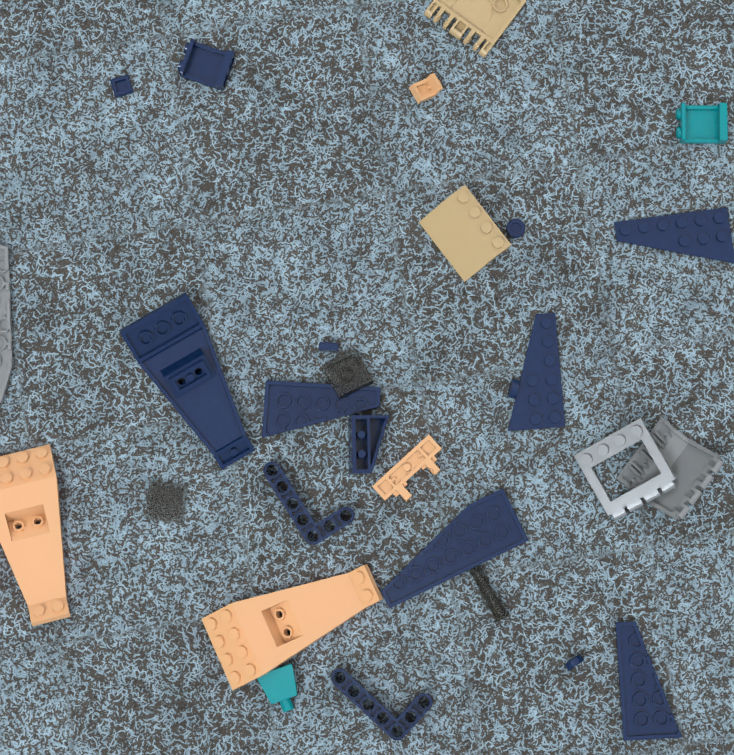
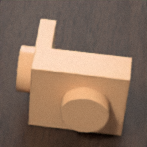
[409,73,443,104]

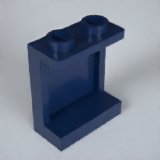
[177,38,235,91]

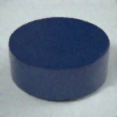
[506,219,525,238]
[507,379,520,399]
[565,655,584,671]

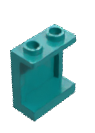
[676,103,728,144]

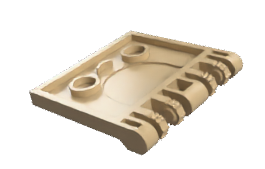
[424,0,527,58]

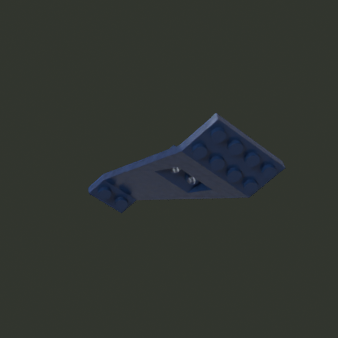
[119,292,255,469]

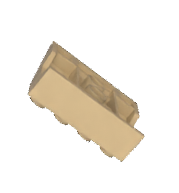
[419,185,511,282]

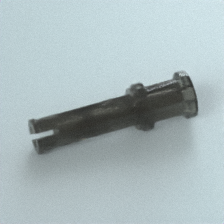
[469,565,510,623]

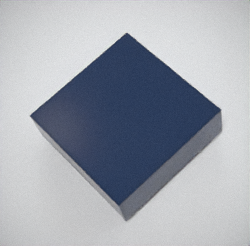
[110,74,134,98]
[319,342,339,352]

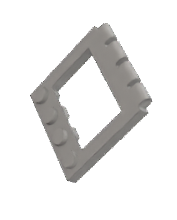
[574,418,676,520]

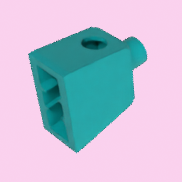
[257,663,298,712]

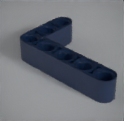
[263,462,355,545]
[331,668,433,741]

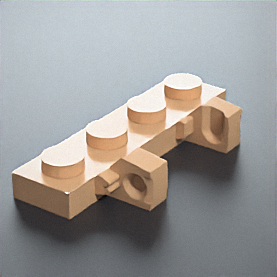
[372,435,442,502]

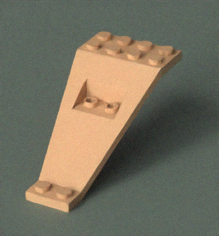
[0,444,71,626]
[202,564,383,690]

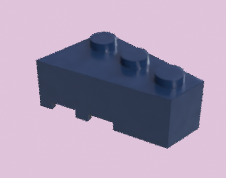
[348,415,390,475]

